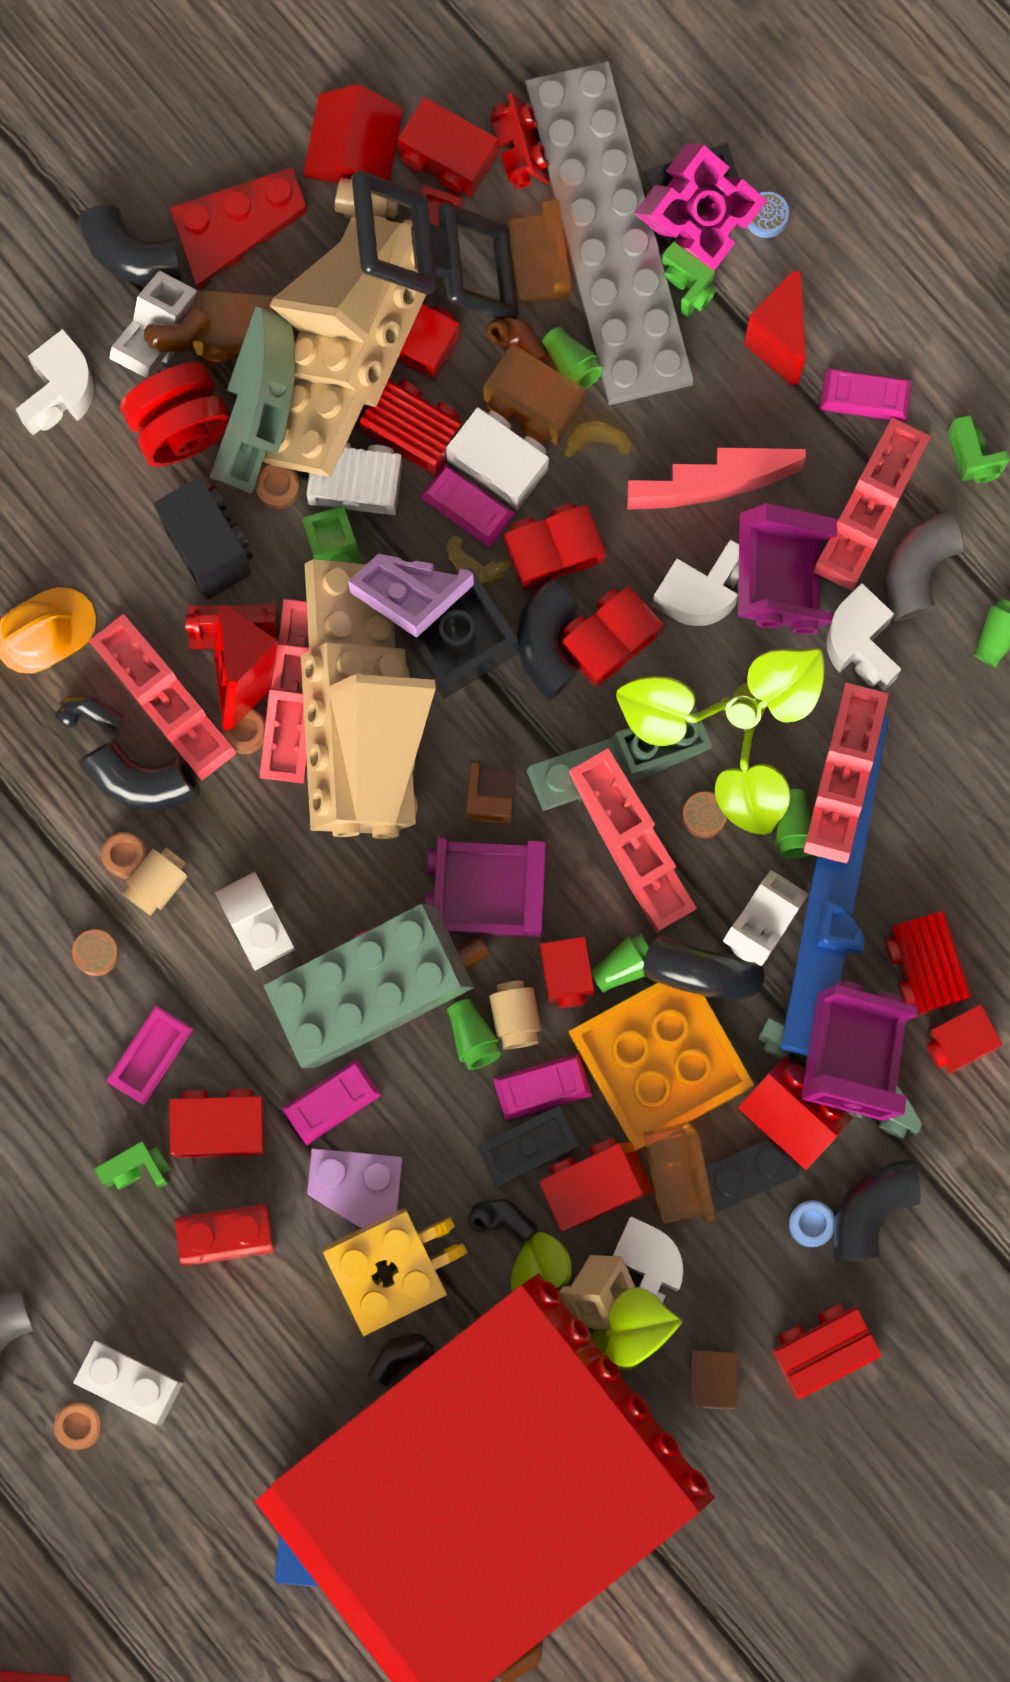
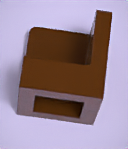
[466,760,516,825]
[689,1350,738,1410]

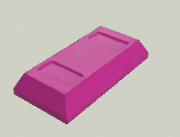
[820,368,912,423]
[419,463,516,548]
[106,1005,194,1105]
[493,1053,592,1122]
[282,1058,382,1146]

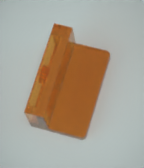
[508,200,571,303]
[643,1122,716,1224]

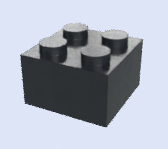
[153,477,253,601]
[397,568,519,700]

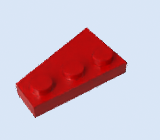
[170,168,307,291]

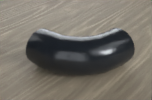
[78,205,182,285]
[516,577,579,701]
[78,739,200,811]
[643,936,765,999]
[833,1159,921,1263]

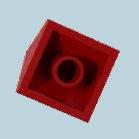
[303,84,403,183]
[744,271,806,385]
[213,606,278,730]

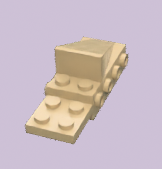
[263,215,426,477]
[301,559,436,839]

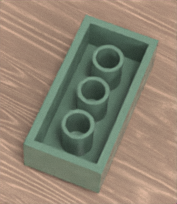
[263,904,474,1068]

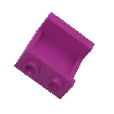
[738,503,837,635]
[425,837,546,938]
[801,981,918,1121]

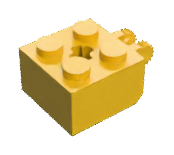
[322,1208,467,1336]

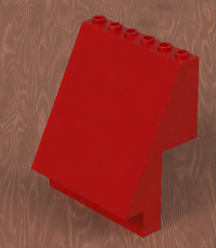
[255,1273,715,1682]

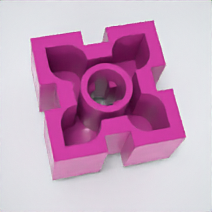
[634,143,767,270]

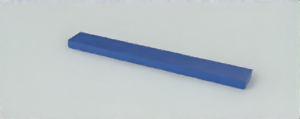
[780,716,889,1055]

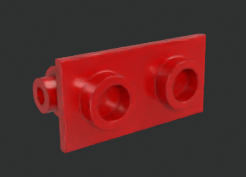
[490,93,550,189]
[186,604,277,650]

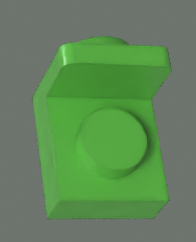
[662,241,716,318]
[947,415,1010,483]
[302,505,362,564]
[94,1141,171,1190]

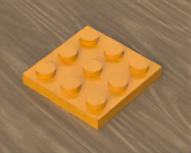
[568,983,754,1151]

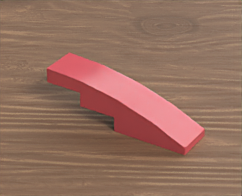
[813,417,931,592]
[627,448,806,510]
[259,598,309,784]
[89,614,237,781]
[803,683,889,864]
[569,748,697,933]

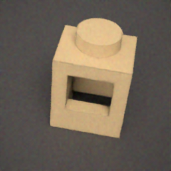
[559,1255,635,1329]

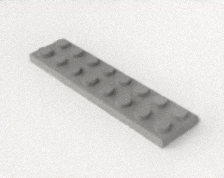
[525,61,694,406]

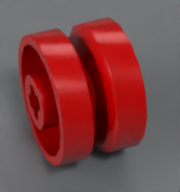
[119,362,231,467]

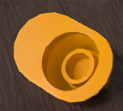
[0,587,96,674]

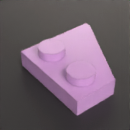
[348,554,474,638]
[307,1149,403,1228]

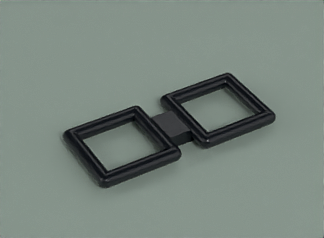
[352,171,519,319]

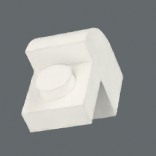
[109,271,197,378]
[16,329,94,435]
[652,540,739,626]
[827,583,901,691]
[723,870,809,966]
[215,872,295,970]
[613,1216,683,1303]

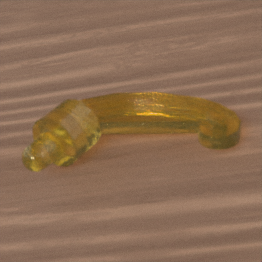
[565,421,631,457]
[447,536,511,584]

